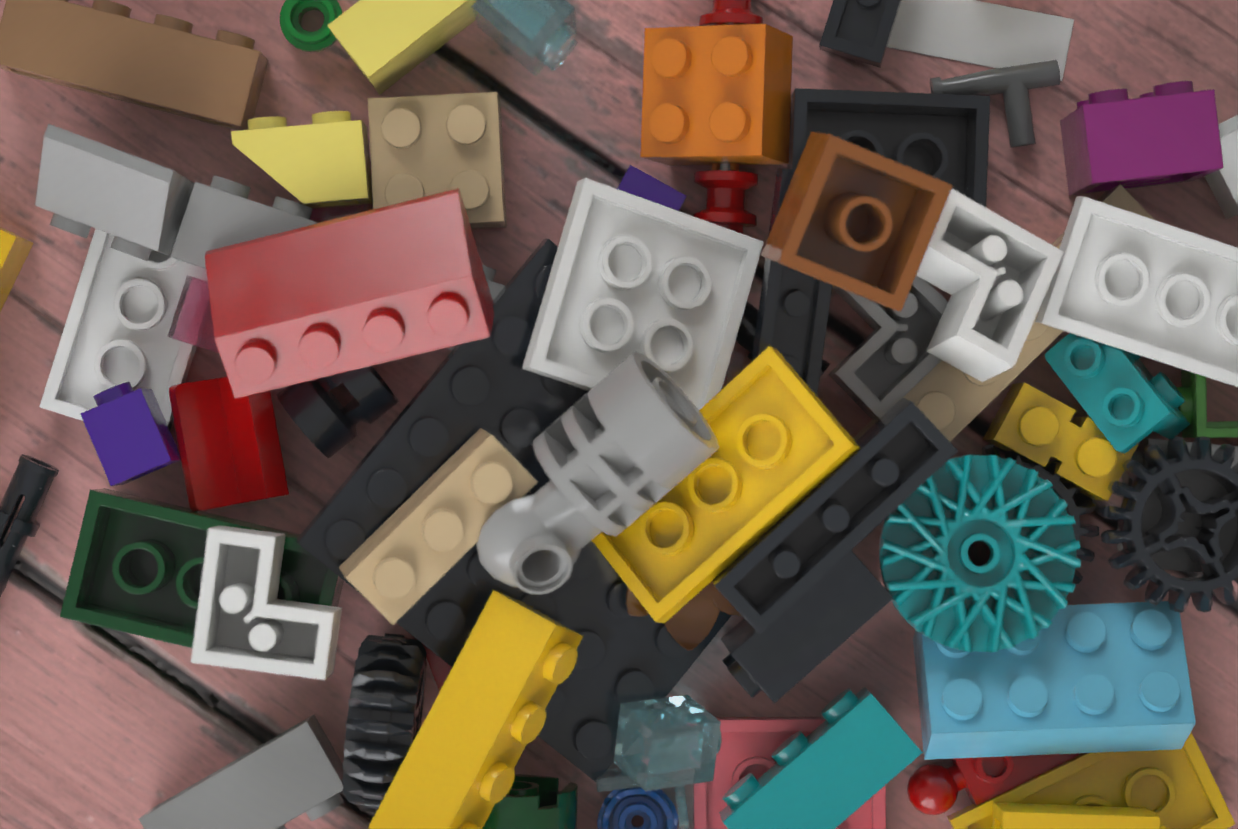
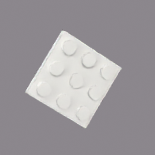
[522,178,764,410]

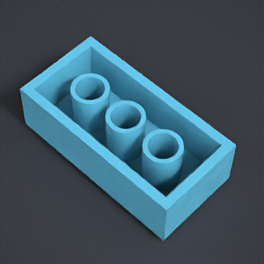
[913,601,1196,760]

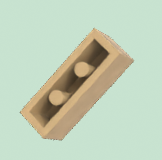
[339,428,538,625]

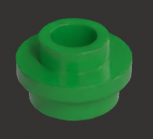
[280,0,343,52]

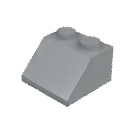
[35,124,195,261]

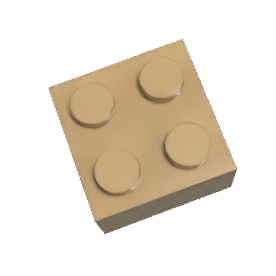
[368,92,507,229]

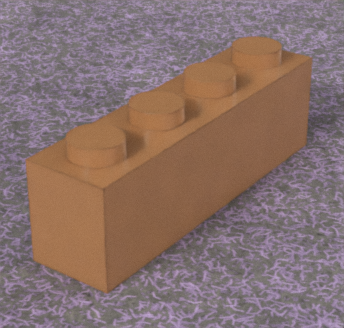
[0,0,268,131]

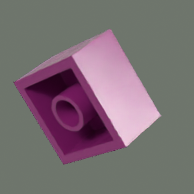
[1060,81,1224,196]

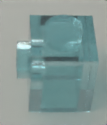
[614,695,722,791]

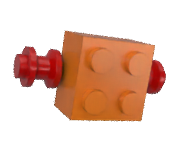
[640,0,793,234]

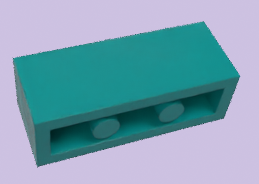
[719,687,923,829]

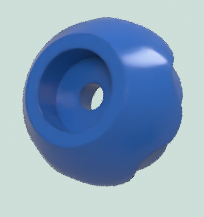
[597,782,678,829]

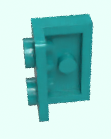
[1045,333,1190,453]

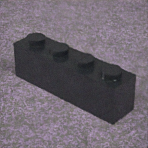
[713,397,958,635]

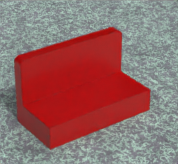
[169,376,289,512]

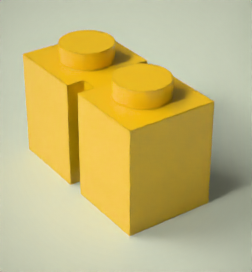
[983,382,1139,501]

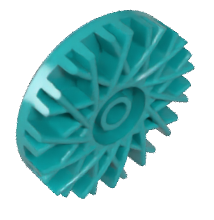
[879,455,1081,652]

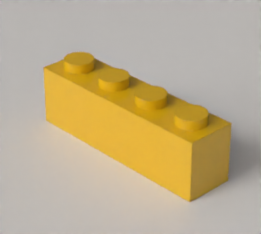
[368,590,583,829]

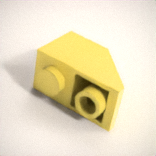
[231,111,373,209]

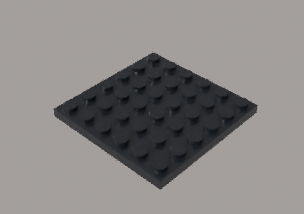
[296,239,732,783]

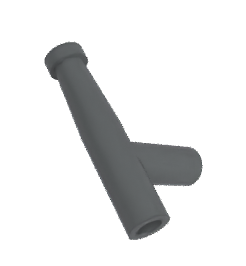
[930,60,1060,148]

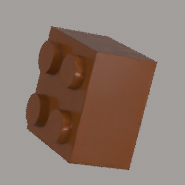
[761,132,953,312]

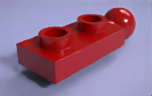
[907,753,1082,815]

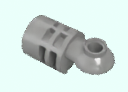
[477,352,719,594]

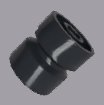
[277,366,399,458]

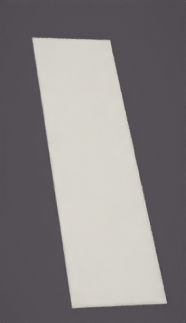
[887,0,1074,81]

